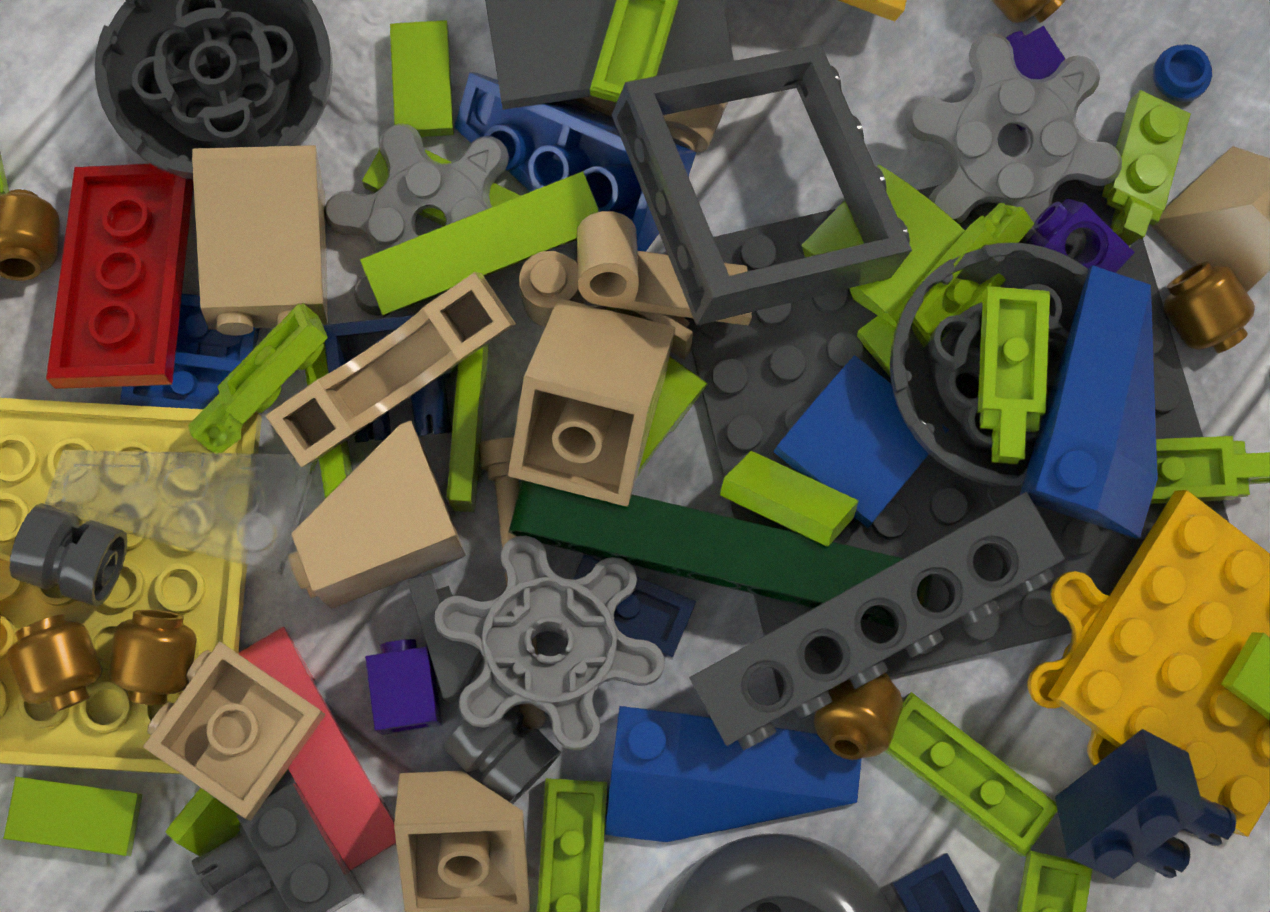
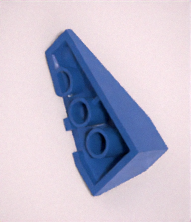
[454,72,696,252]
[1020,265,1158,539]
[605,706,862,843]

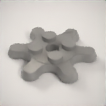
[906,33,1122,244]
[324,123,509,315]
[435,536,665,750]

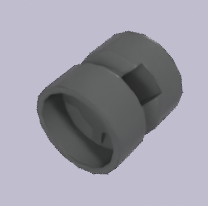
[9,503,128,607]
[443,706,561,804]

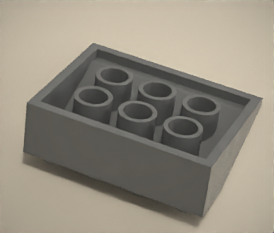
[485,0,734,110]

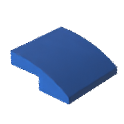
[120,293,260,409]
[773,355,949,528]

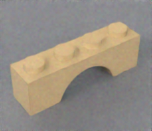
[265,272,516,468]

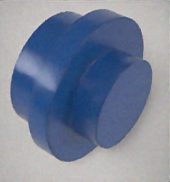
[1153,44,1212,102]

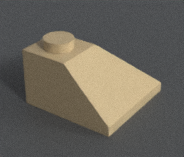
[1151,146,1270,292]
[394,771,530,912]

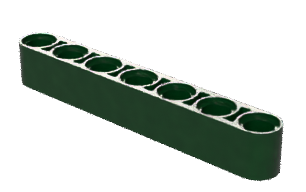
[508,480,933,627]

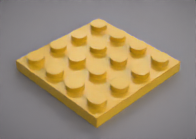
[1048,490,1270,837]

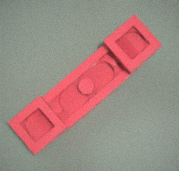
[238,626,396,870]

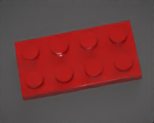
[46,164,194,389]

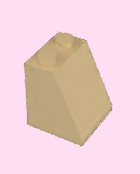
[192,145,328,336]
[508,298,676,507]
[288,421,466,609]

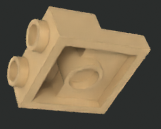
[143,641,326,821]

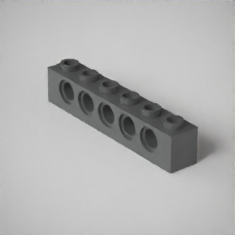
[689,492,1065,750]

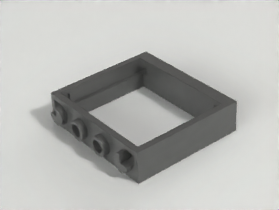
[612,44,912,326]

